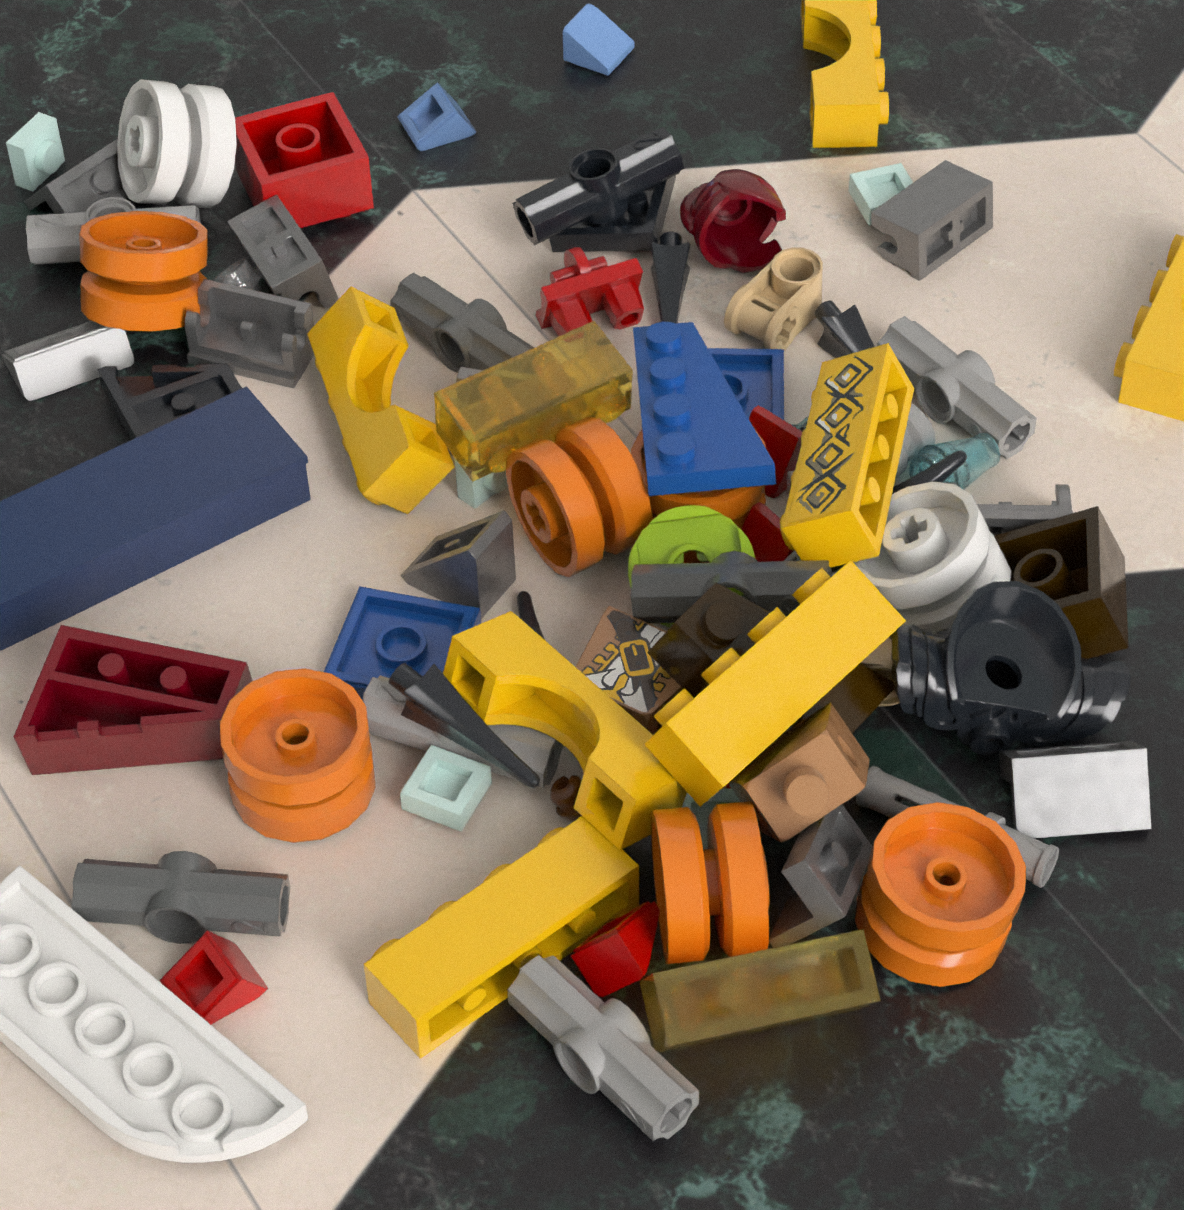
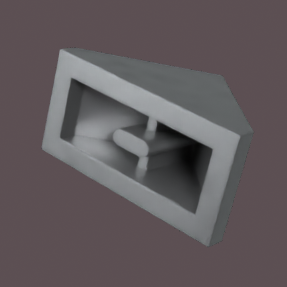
[401,510,516,619]

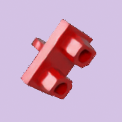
[535,247,644,347]

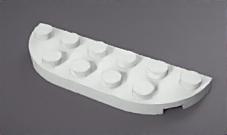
[0,866,308,1163]

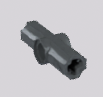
[390,273,549,380]
[631,551,832,623]
[71,851,290,944]

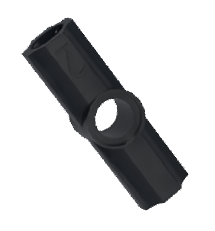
[512,127,684,246]

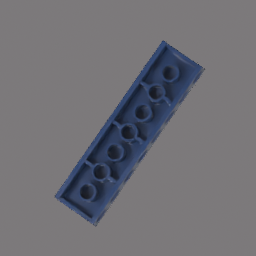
[0,386,311,651]

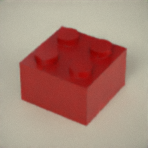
[235,92,374,228]

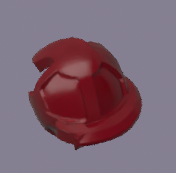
[680,169,786,273]

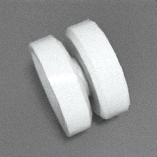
[117,79,237,208]
[853,482,1011,633]

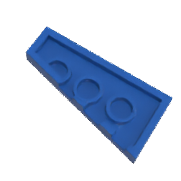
[633,322,776,496]

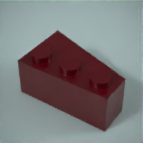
[13,625,253,775]

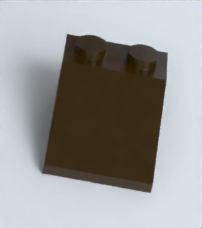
[994,506,1129,659]

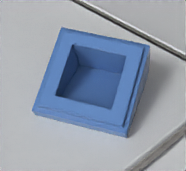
[563,3,634,76]
[397,82,476,151]

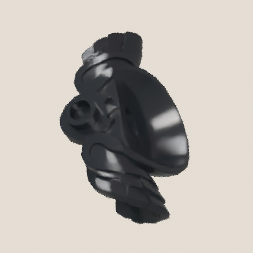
[889,581,1131,755]

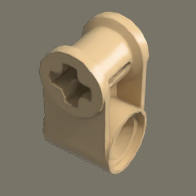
[724,247,823,351]

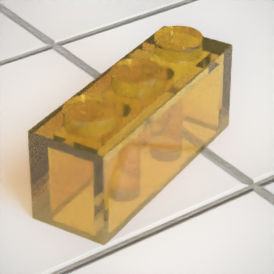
[434,321,633,482]
[640,929,881,1052]

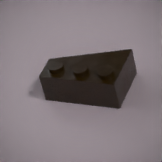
[647,582,894,736]

